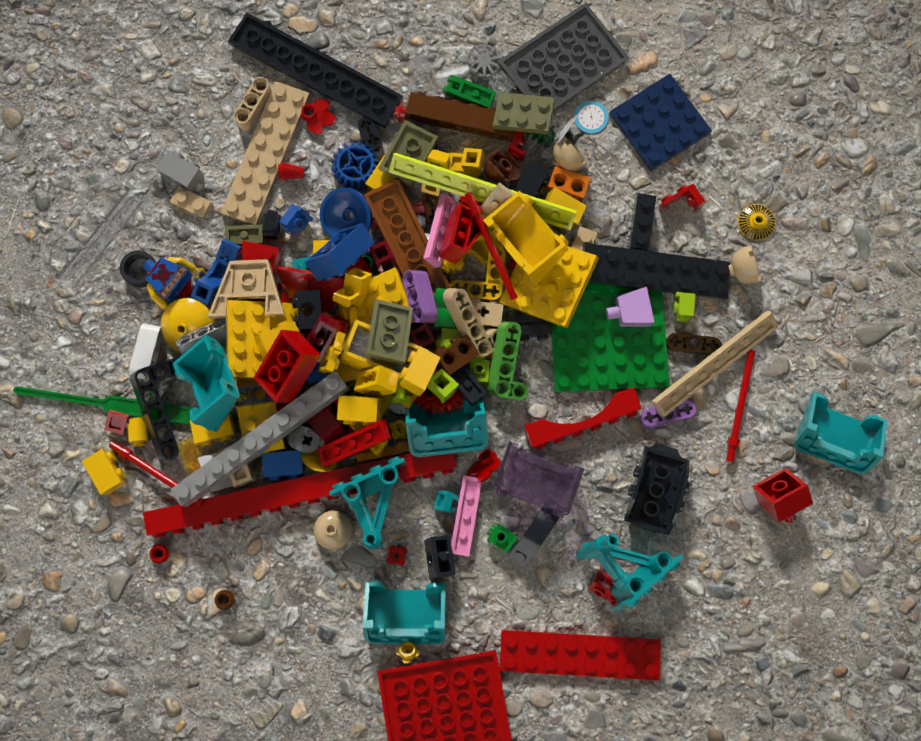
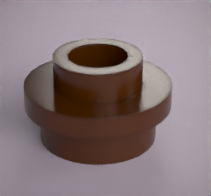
[215,590,235,610]

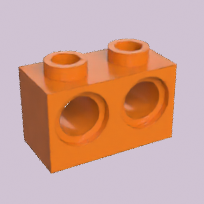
[547,166,591,203]

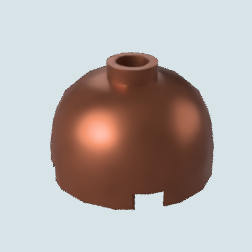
[483,149,521,186]

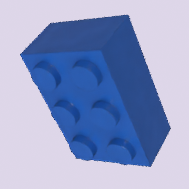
[305,223,375,281]

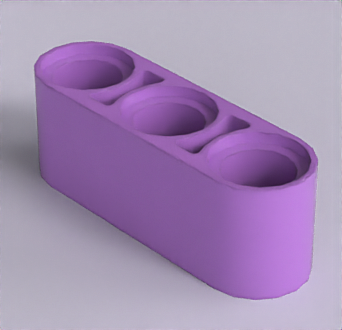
[403,270,438,323]

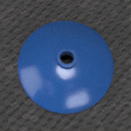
[320,188,372,239]

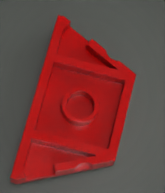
[277,266,345,312]

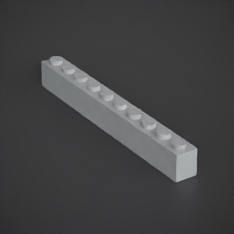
[170,371,350,507]

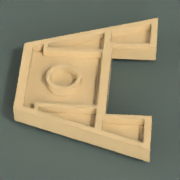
[208,259,286,319]

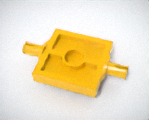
[318,331,347,374]

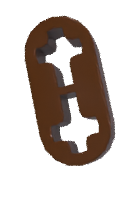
[422,193,439,227]

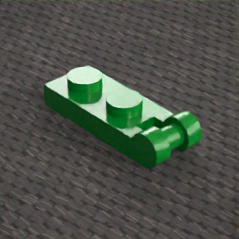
[442,75,496,108]

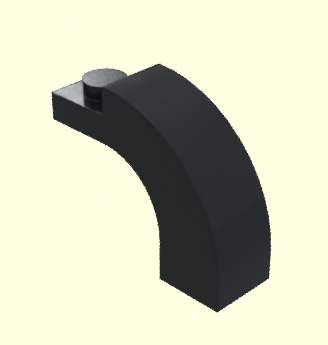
[508,498,564,568]

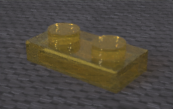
[177,436,204,475]

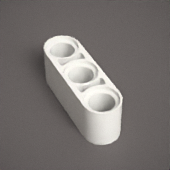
[129,323,163,379]

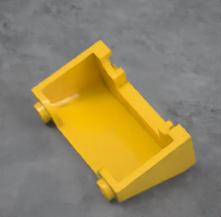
[483,191,569,286]

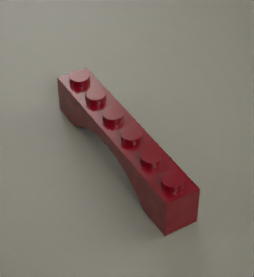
[370,240,436,349]

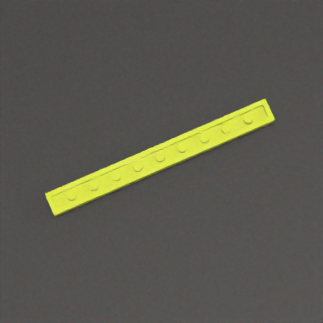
[389,153,577,230]

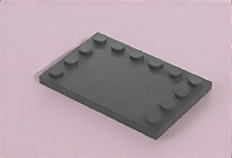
[498,3,629,112]

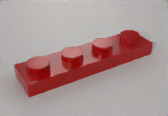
[317,420,391,467]

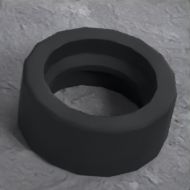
[119,250,157,288]

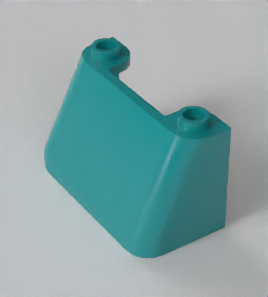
[794,392,888,474]
[405,399,488,457]
[363,581,445,644]

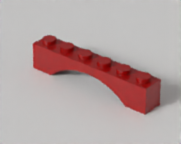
[523,387,642,451]

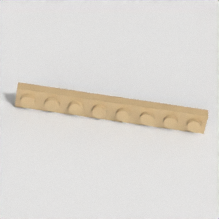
[652,311,778,418]

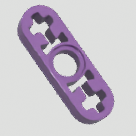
[640,400,696,427]

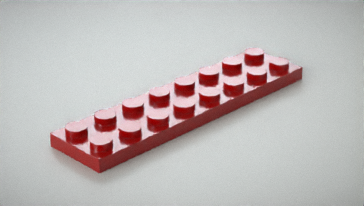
[499,630,661,681]

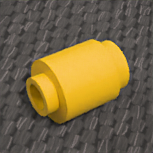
[127,417,149,447]

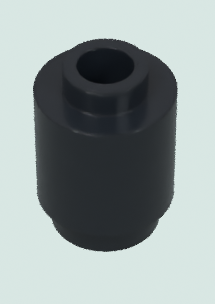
[262,210,282,240]

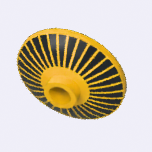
[738,204,776,241]

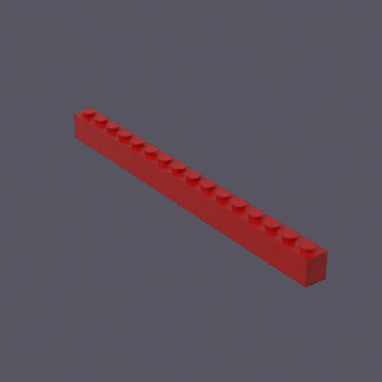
[143,453,457,539]

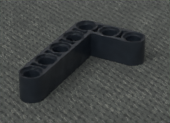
[130,356,181,461]

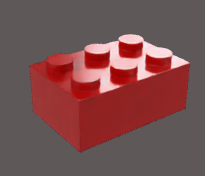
[253,330,321,403]

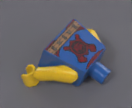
[143,257,205,310]

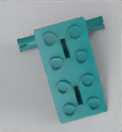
[329,456,407,550]
[576,534,684,611]

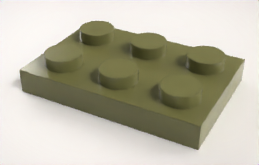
[493,92,555,135]
[379,120,438,186]
[365,299,413,365]

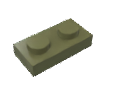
[225,225,264,246]

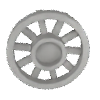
[467,43,501,78]

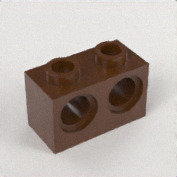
[434,335,480,375]

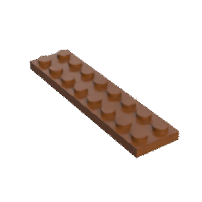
[364,179,464,331]

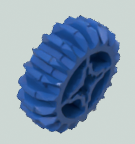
[331,141,381,191]

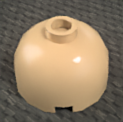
[552,136,588,172]
[728,245,762,284]
[313,510,353,550]

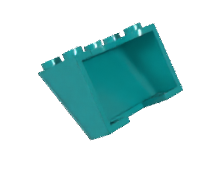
[173,335,240,432]

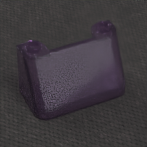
[493,441,584,518]

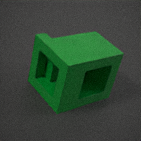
[486,523,518,553]

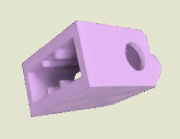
[606,287,654,327]

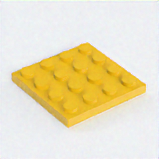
[499,246,599,328]
[226,300,305,379]

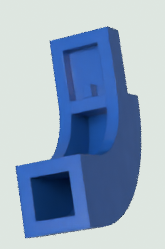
[191,239,242,305]

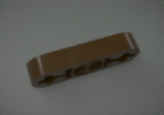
[666,333,722,355]

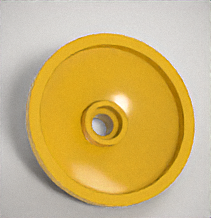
[161,298,215,354]

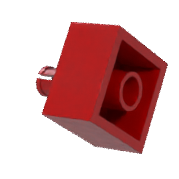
[752,468,813,523]

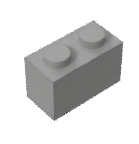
[156,151,203,192]

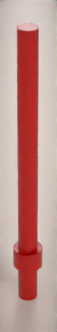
[465,192,518,301]
[726,350,756,462]
[109,441,205,506]

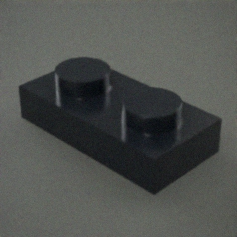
[449,365,488,407]

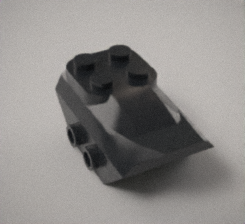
[624,443,690,535]

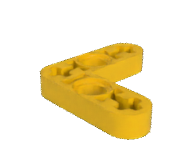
[449,245,507,300]

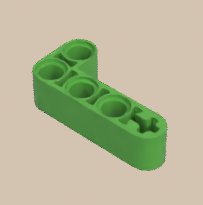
[487,322,528,400]

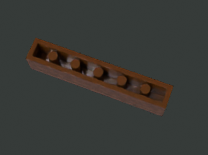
[405,92,516,142]

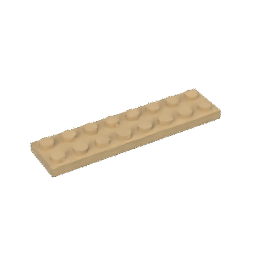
[221,81,310,225]

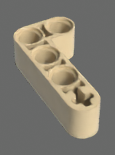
[443,288,498,357]

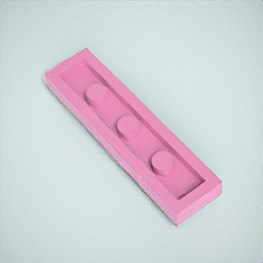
[424,193,457,268]
[451,475,482,556]

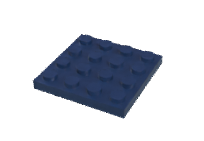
[609,74,712,172]

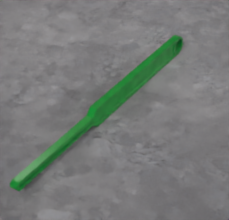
[13,387,241,433]

